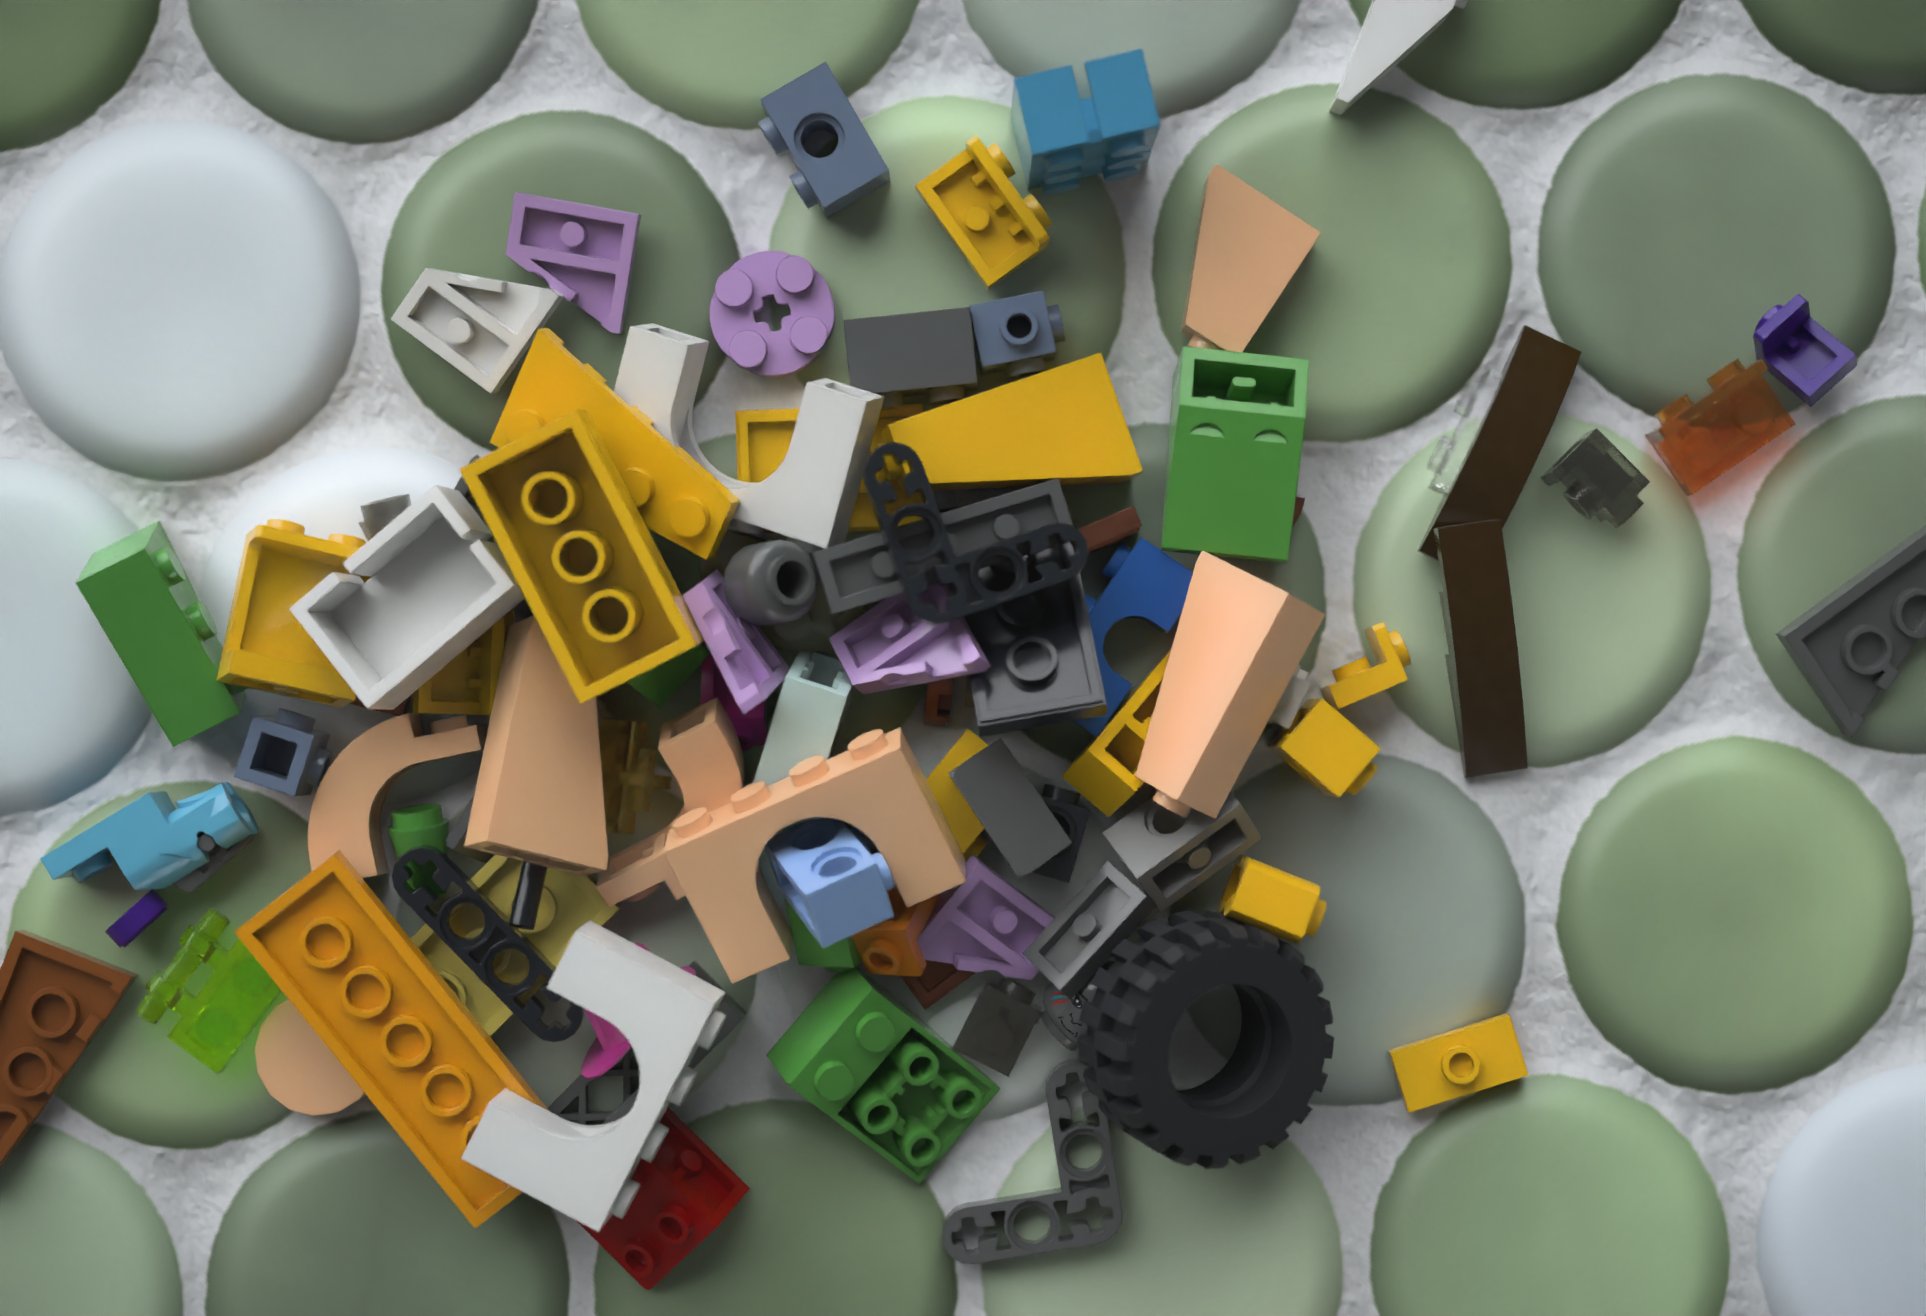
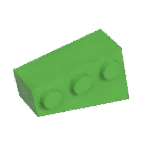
[76,521,248,747]

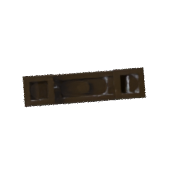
[1417,325,1581,561]

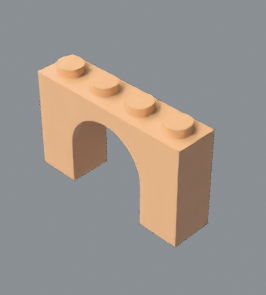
[663,727,966,984]

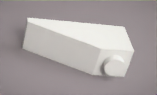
[1329,0,1468,115]

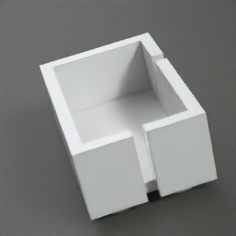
[290,484,525,710]

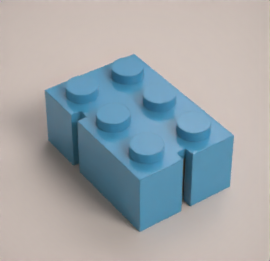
[1011,49,1160,195]

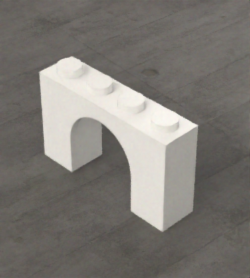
[614,323,884,553]
[461,920,727,1232]

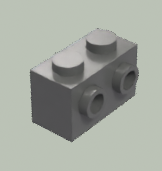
[843,307,977,411]

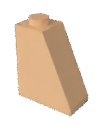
[1181,164,1321,352]

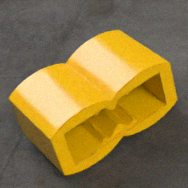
[1218,854,1327,944]

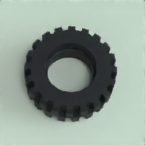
[1078,910,1334,1169]

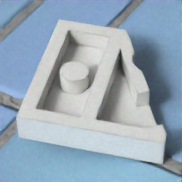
[391,268,565,394]

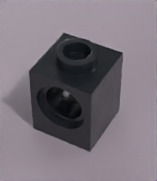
[1007,783,1091,883]

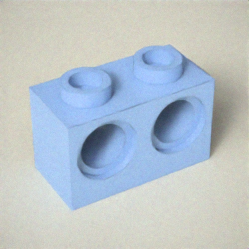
[765,817,894,948]

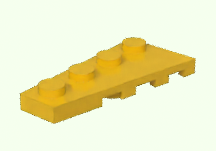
[489,328,740,560]

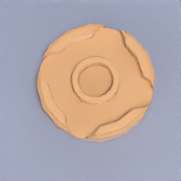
[254,999,365,1116]

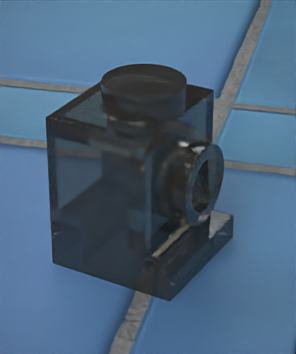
[1540,428,1650,529]

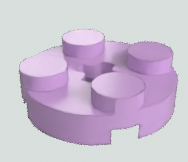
[710,251,835,378]

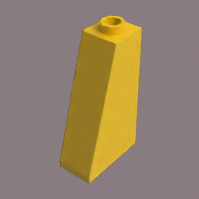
[876,352,1143,492]

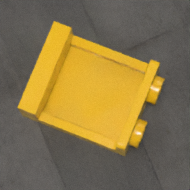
[216,519,371,708]

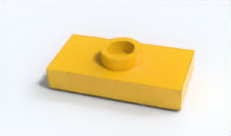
[1387,1013,1529,1113]

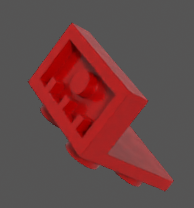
[576,1107,750,1290]

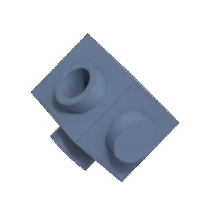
[969,290,1065,379]
[233,708,333,796]

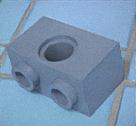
[758,62,890,219]

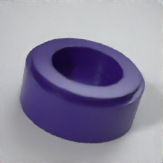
[105,889,168,948]

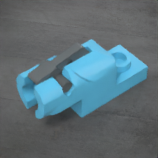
[40,782,259,892]

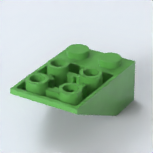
[1161,346,1309,563]
[766,967,1001,1184]

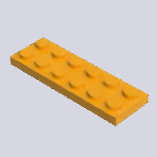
[234,850,549,1229]

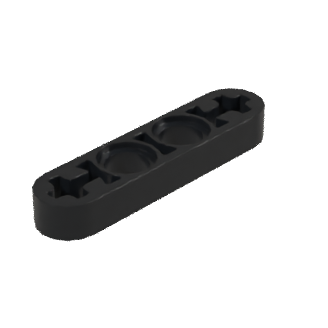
[392,845,585,1042]

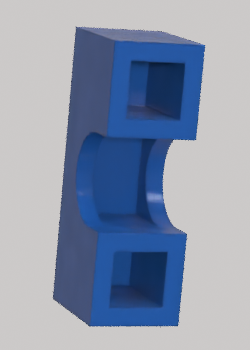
[1072,537,1193,737]

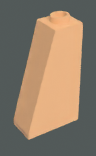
[1135,550,1325,819]
[464,614,608,876]

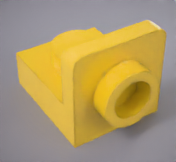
[1322,622,1411,710]

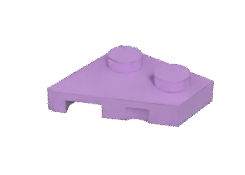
[505,192,642,334]
[682,569,790,714]
[828,583,991,694]

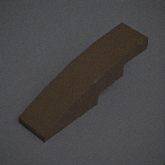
[1434,518,1528,778]

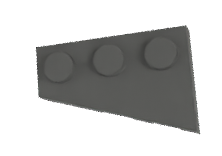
[1776,525,1926,737]

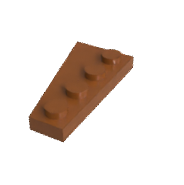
[0,930,139,1170]

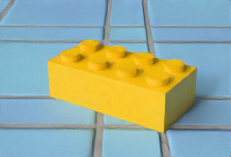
[459,409,705,704]

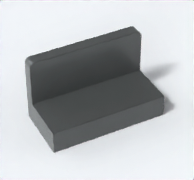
[1022,860,1157,999]

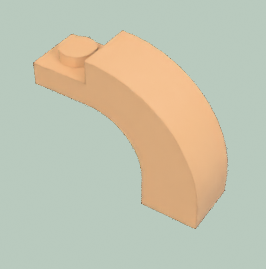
[596,697,745,907]
[308,713,487,879]

